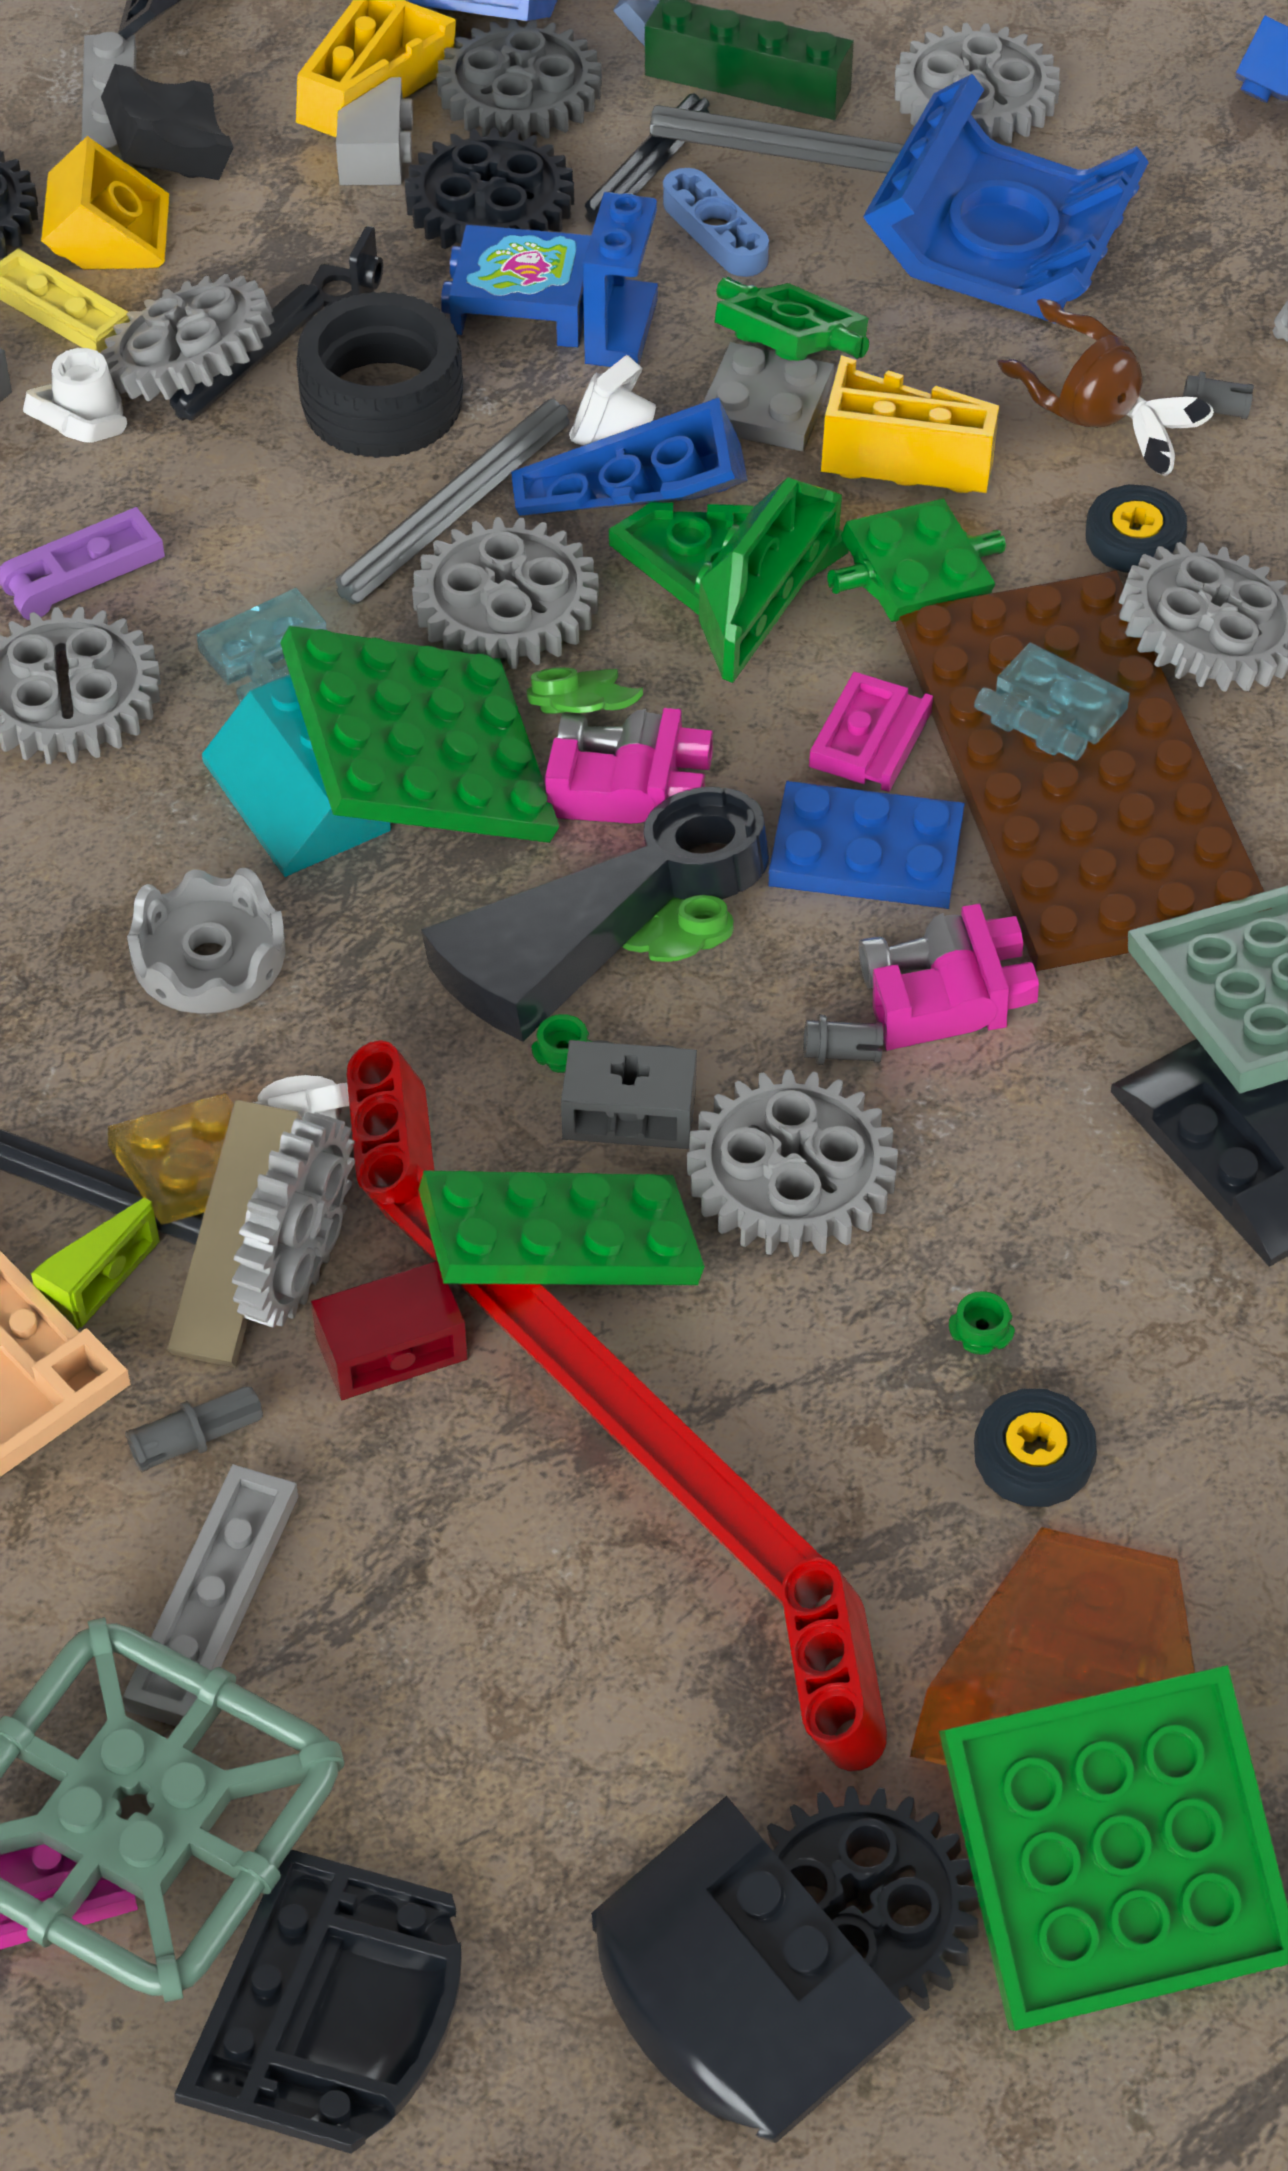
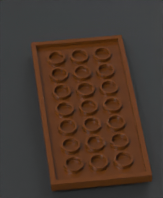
[896,571,1272,972]

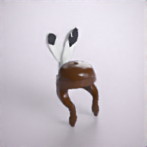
[997,298,1213,476]

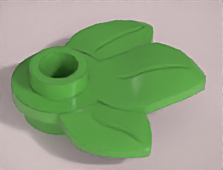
[527,667,643,714]
[622,895,734,962]

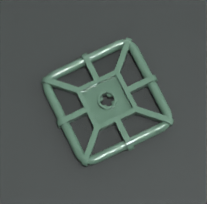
[0,1617,345,2003]

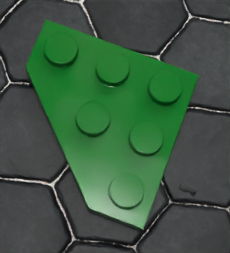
[609,502,849,615]

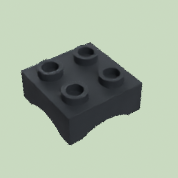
[101,64,234,180]

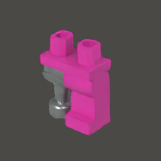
[545,708,713,824]
[858,903,1039,1051]

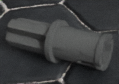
[125,1386,263,1472]

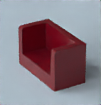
[311,1261,468,1401]

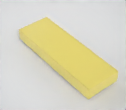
[0,248,130,354]

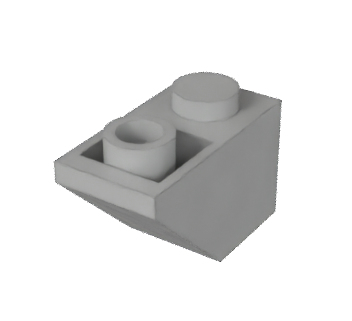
[336,77,413,185]

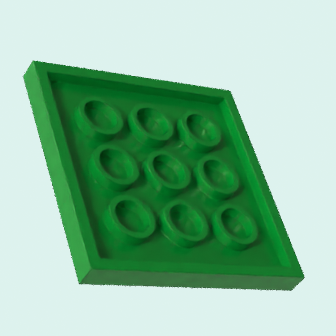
[280,625,560,843]
[939,1665,1288,2031]

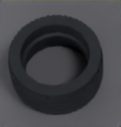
[296,292,463,458]

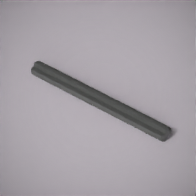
[650,105,904,174]
[335,399,569,604]

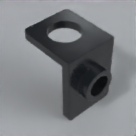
[310,226,383,307]

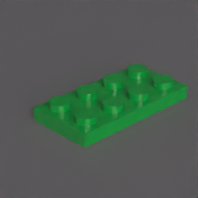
[418,1170,705,1285]

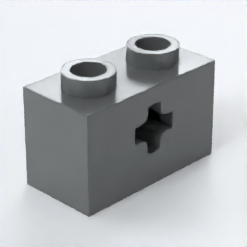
[561,1040,697,1149]

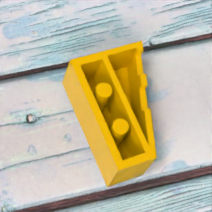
[296,0,456,137]
[821,355,999,493]

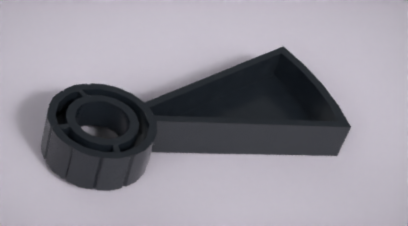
[421,787,769,1042]

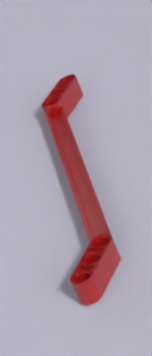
[346,1040,887,1772]

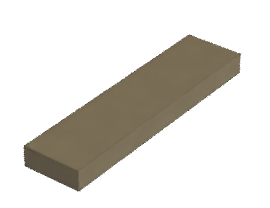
[167,1099,302,1368]

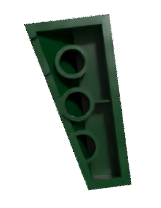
[645,0,854,120]

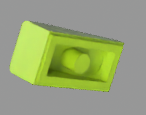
[31,1197,160,1330]

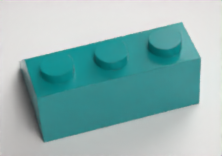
[202,674,391,877]

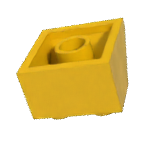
[41,136,170,270]

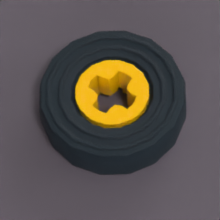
[1086,484,1187,573]
[974,1389,1097,1507]

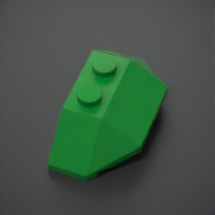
[694,477,842,683]

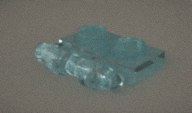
[196,588,327,703]
[974,642,1130,761]

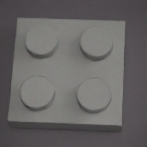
[703,342,834,452]

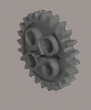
[437,19,602,141]

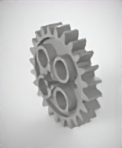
[894,23,1060,143]
[101,274,275,401]
[412,517,599,669]
[1118,542,1288,691]
[0,607,161,764]
[687,1070,898,1257]
[232,1112,355,1328]

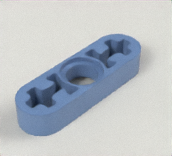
[663,168,769,277]

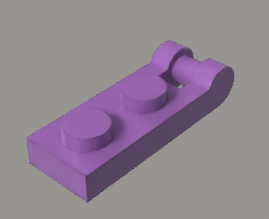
[0,507,165,620]

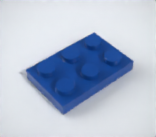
[768,781,965,909]

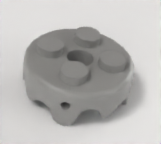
[127,868,286,1014]

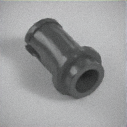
[1183,371,1254,420]
[803,1014,883,1065]

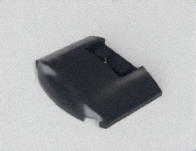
[1111,1039,1288,1267]
[591,1795,915,2143]
[174,1849,462,2154]

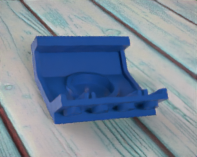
[863,74,1149,323]

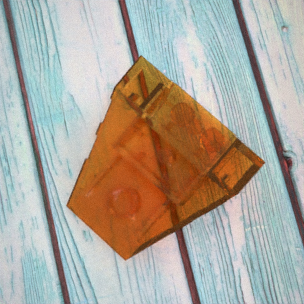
[910,1527,1195,1766]

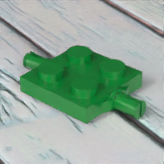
[714,277,869,361]
[827,498,1006,622]

